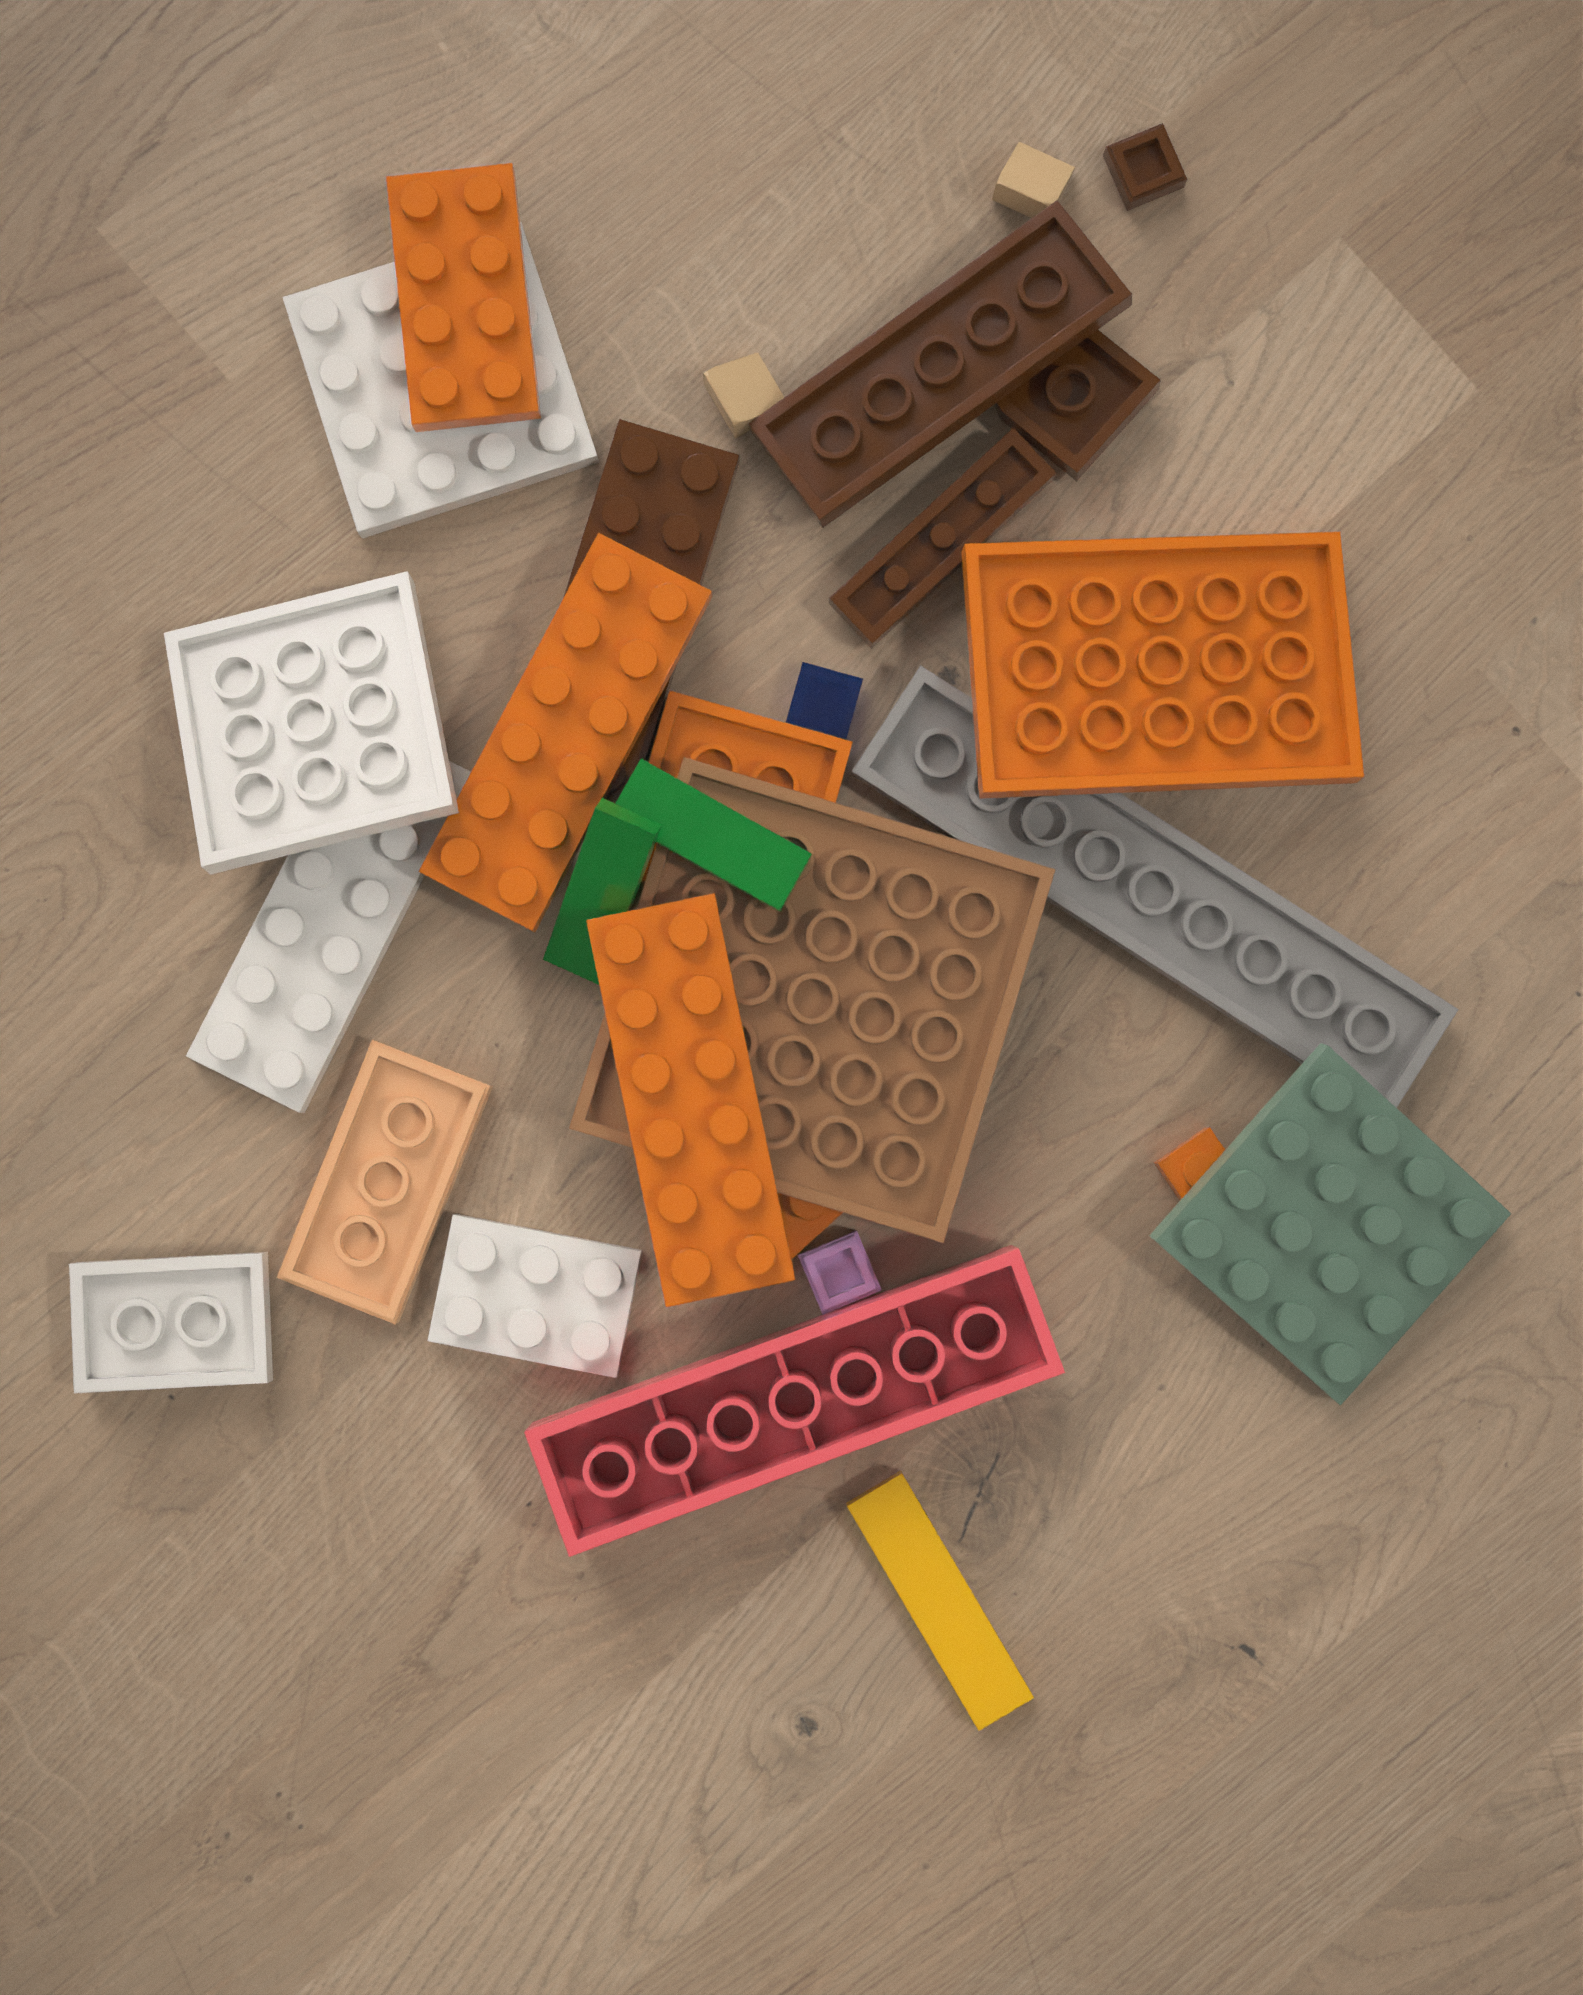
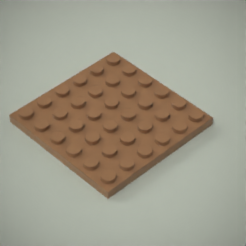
[569,757,1056,1243]

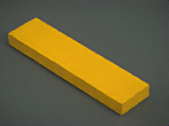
[846,1470,1034,1731]

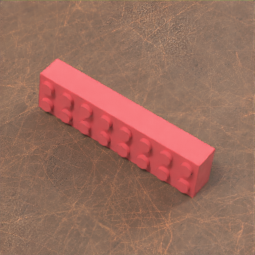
[524,1245,1065,1557]

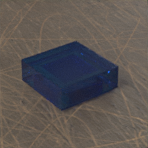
[786,662,863,740]

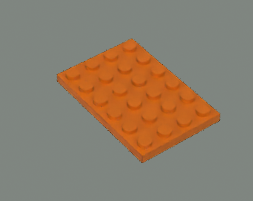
[962,532,1364,799]

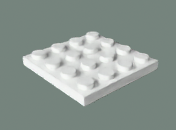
[282,222,599,538]
[164,571,459,875]

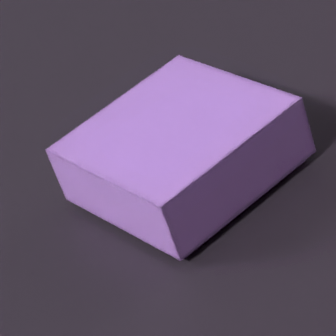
[798,1230,881,1315]

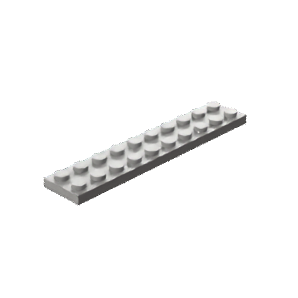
[851,665,1459,1108]

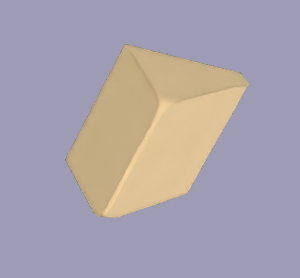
[992,142,1075,218]
[703,352,784,439]

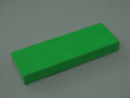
[615,759,812,913]
[543,798,662,985]

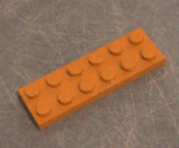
[418,533,713,933]
[586,893,796,1307]

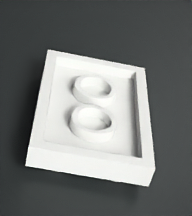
[427,1214,643,1378]
[69,1252,273,1393]

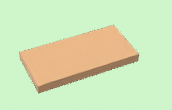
[277,1040,493,1324]

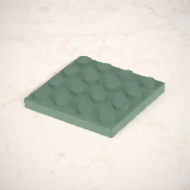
[1149,1043,1512,1406]

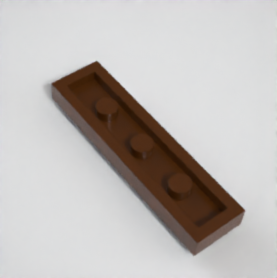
[829,428,1056,649]

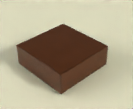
[1103,123,1187,211]

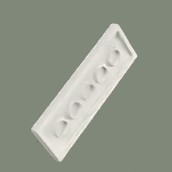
[186,761,471,1113]

